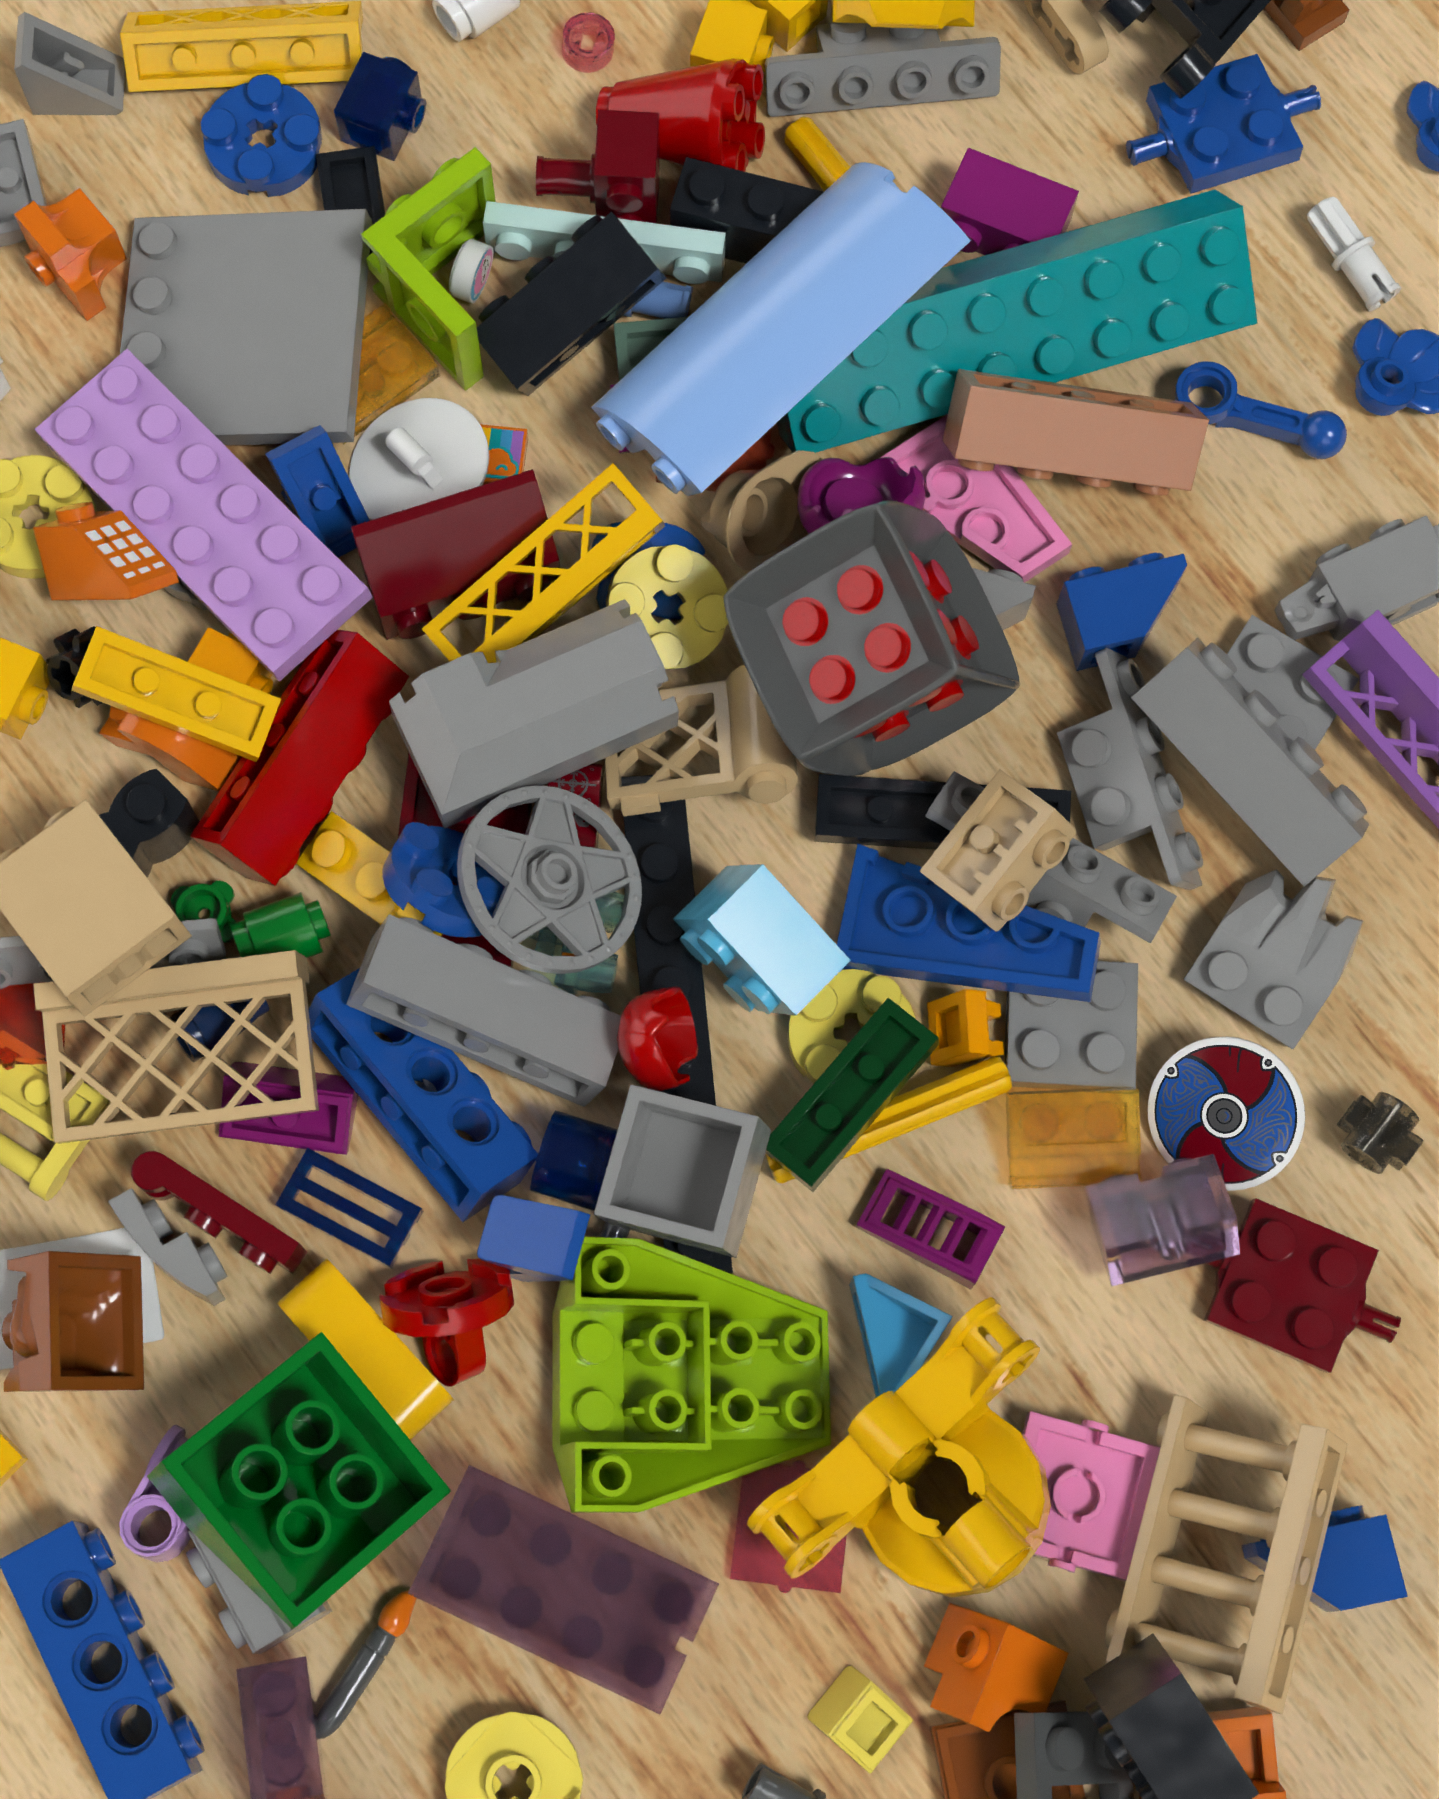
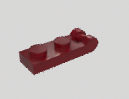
[131,1151,308,1274]

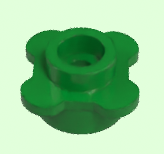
[171,881,236,943]

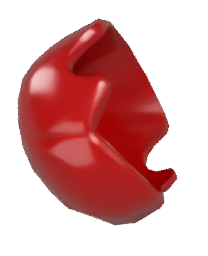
[617,986,698,1091]

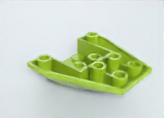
[552,1237,831,1513]

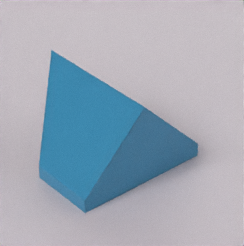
[849,1273,953,1398]

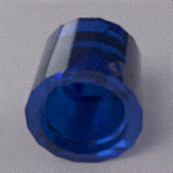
[530,1110,618,1211]

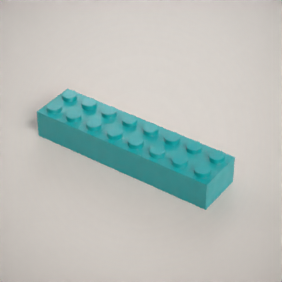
[777,190,1258,453]

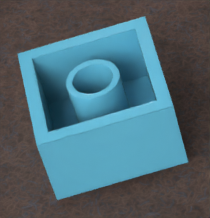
[673,864,851,1016]

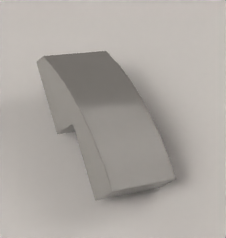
[108,1188,228,1306]

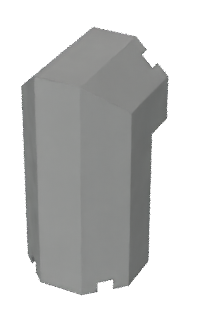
[389,599,679,829]

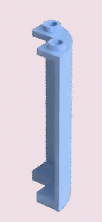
[591,162,971,496]

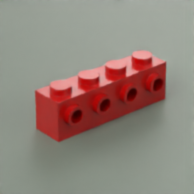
[190,630,410,886]

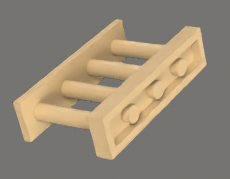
[1105,1394,1347,1715]

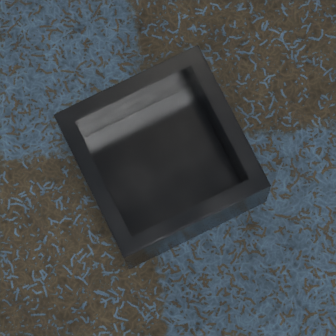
[1084,1633,1259,1799]

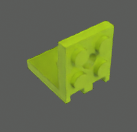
[361,147,496,391]

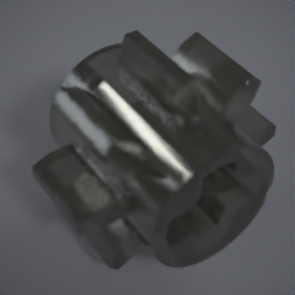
[1337,1092,1424,1174]

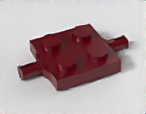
[1181,1198,1401,1373]

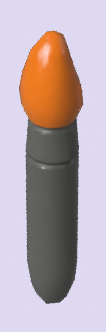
[314,1590,417,1739]

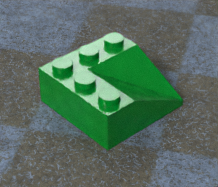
[147,1332,451,1629]

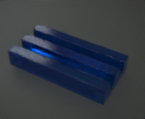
[275,1148,424,1269]

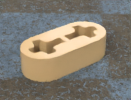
[1024,0,1109,74]

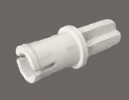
[1307,197,1402,312]

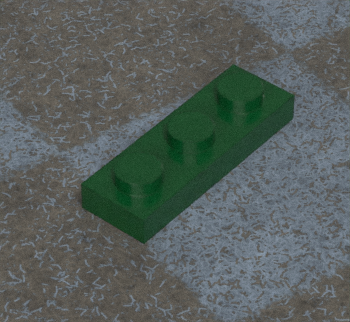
[765,998,939,1192]

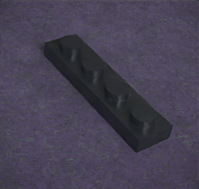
[814,774,1071,850]

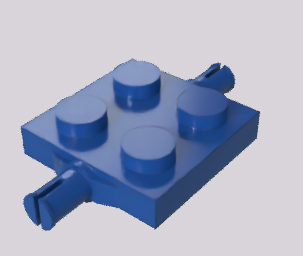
[1126,54,1321,194]

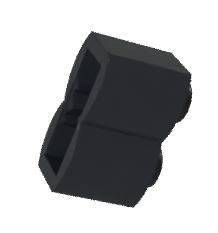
[99,769,199,877]

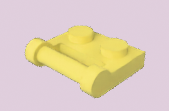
[0,1031,111,1201]

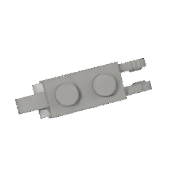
[1275,516,1439,641]

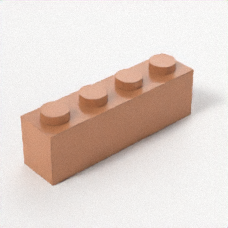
[942,369,1209,496]

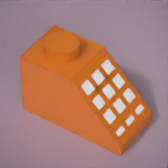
[33,502,179,600]

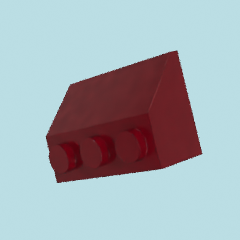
[351,469,560,640]

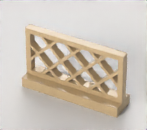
[33,950,319,1144]

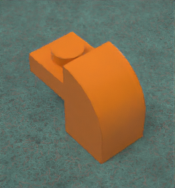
[99,706,241,791]

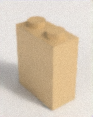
[0,799,192,1017]

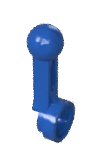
[1175,361,1347,459]

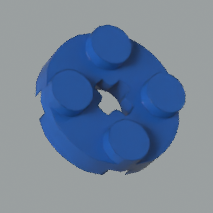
[201,74,322,197]
[382,822,505,938]

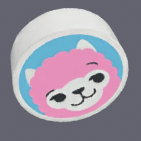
[449,238,494,304]

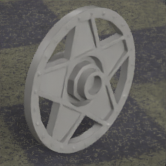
[457,786,642,974]

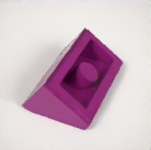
[219,1062,358,1155]

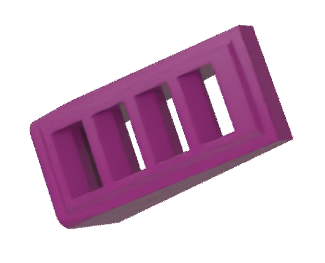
[856,1169,1005,1289]

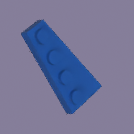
[837,844,1101,1002]

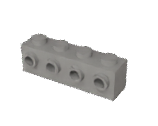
[1131,638,1369,886]
[346,914,621,1107]

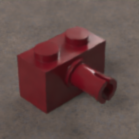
[536,110,660,223]

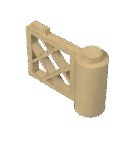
[605,665,798,817]

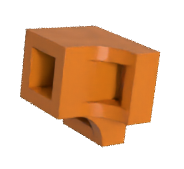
[14,188,127,321]
[924,1602,1069,1733]

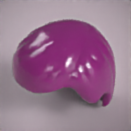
[797,457,925,534]

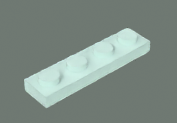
[483,201,726,284]

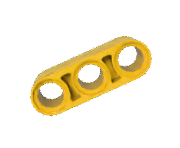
[277,1258,454,1440]

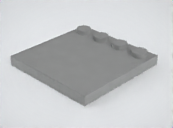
[120,209,372,445]

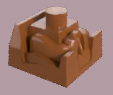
[2,1251,144,1392]

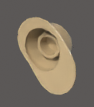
[700,450,823,571]

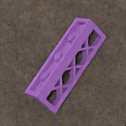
[1302,610,1439,829]

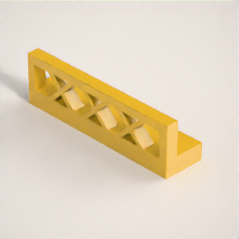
[120,1,365,92]
[422,463,665,663]

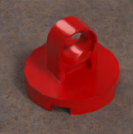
[379,1259,514,1387]

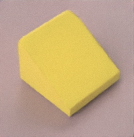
[808,1666,913,1774]

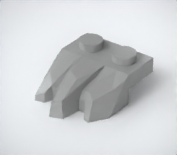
[1184,869,1363,1049]

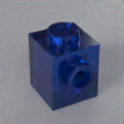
[334,52,426,161]

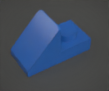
[265,425,370,558]
[477,1195,590,1282]

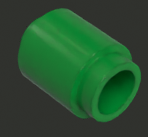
[230,892,331,958]

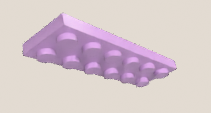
[35,349,373,682]

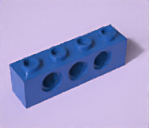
[309,968,539,1222]
[0,1520,205,1799]

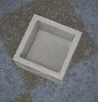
[594,1085,771,1258]

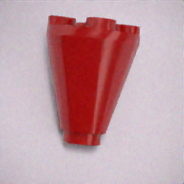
[596,58,765,172]

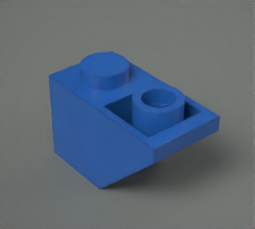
[1056,553,1187,671]
[1242,1505,1408,1612]

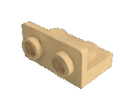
[919,769,1076,932]

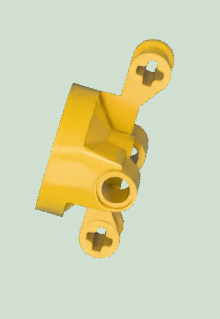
[747,1297,1051,1598]

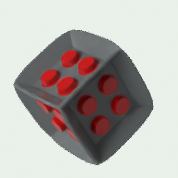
[723,500,1020,776]

